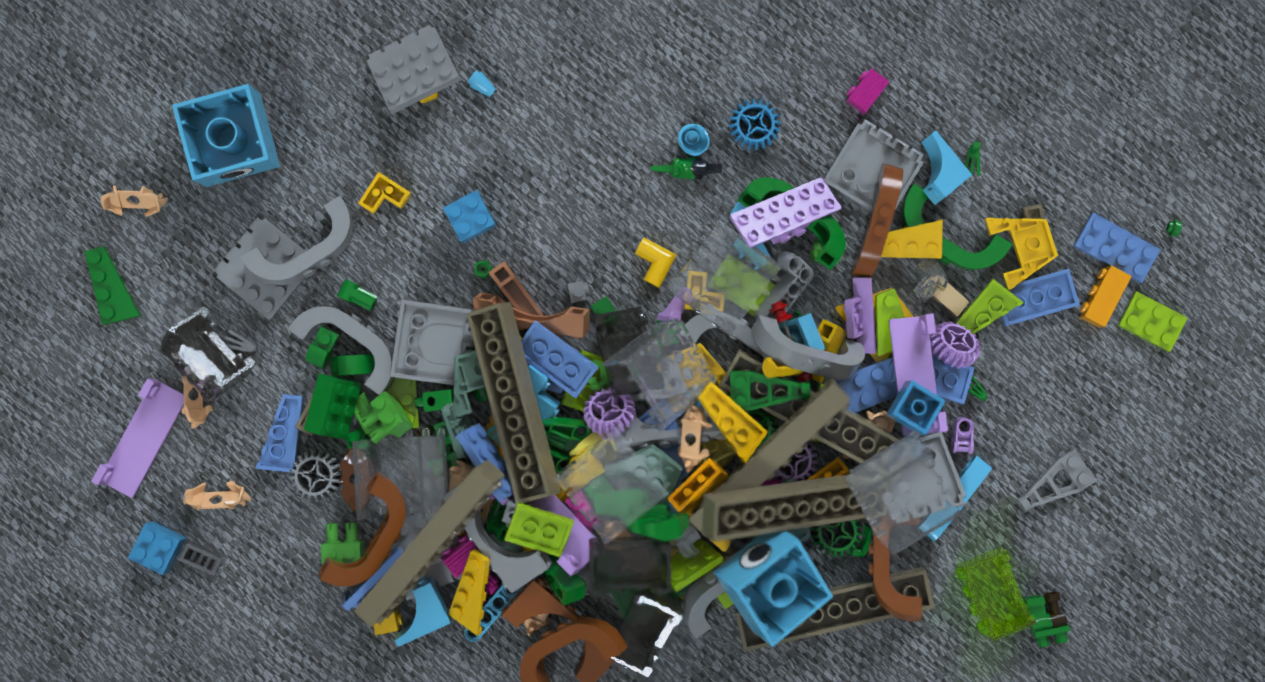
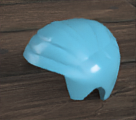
[678,124,710,156]

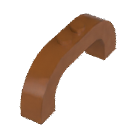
[850,163,903,277]
[318,471,406,587]
[869,511,922,622]
[520,617,628,682]

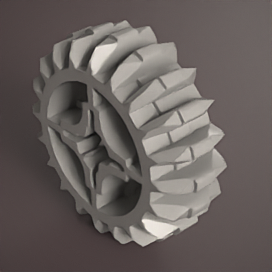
[289,450,342,502]

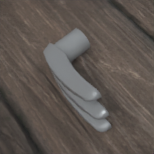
[223,330,256,353]

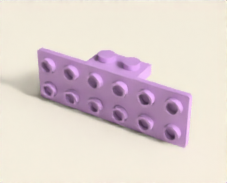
[730,178,841,248]

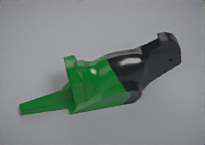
[651,157,722,179]

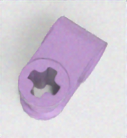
[951,417,974,454]

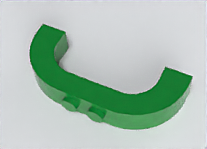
[737,177,846,270]
[901,184,1012,270]

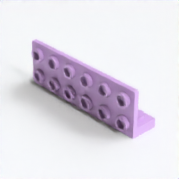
[889,314,948,436]
[91,379,184,498]
[492,493,603,576]

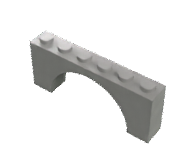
[614,387,727,454]
[442,483,553,593]

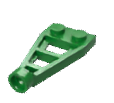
[730,371,810,411]

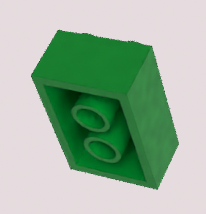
[304,373,361,439]

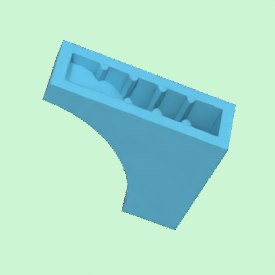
[921,131,972,205]
[395,577,452,647]

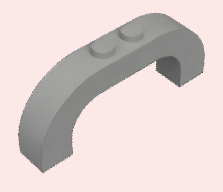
[240,196,353,285]
[288,307,395,395]
[678,311,769,360]
[751,315,865,380]
[681,550,740,639]

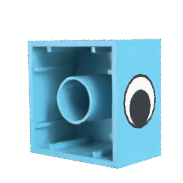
[172,84,280,187]
[713,531,833,647]

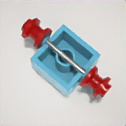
[769,301,825,383]

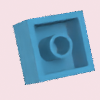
[443,190,497,244]
[886,380,945,435]
[128,521,187,575]

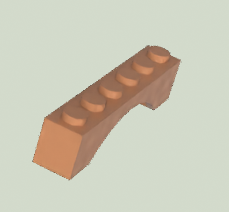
[489,261,561,339]
[473,292,590,339]

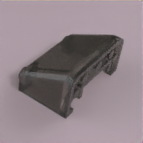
[611,589,686,677]

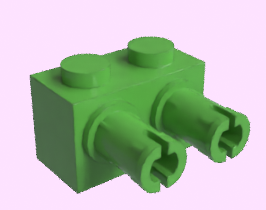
[360,391,414,444]
[321,522,364,564]

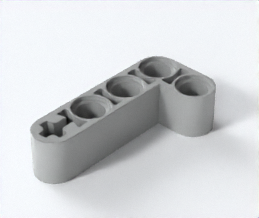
[754,251,814,321]

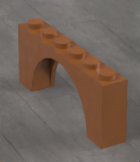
[501,577,619,682]

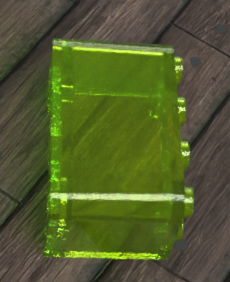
[955,547,1037,641]

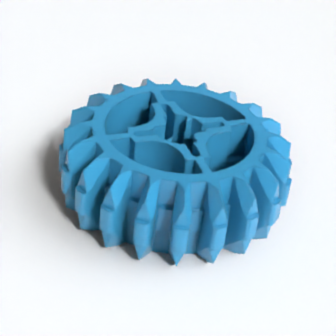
[729,99,781,151]

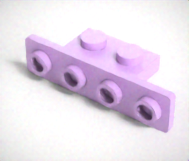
[844,277,877,354]

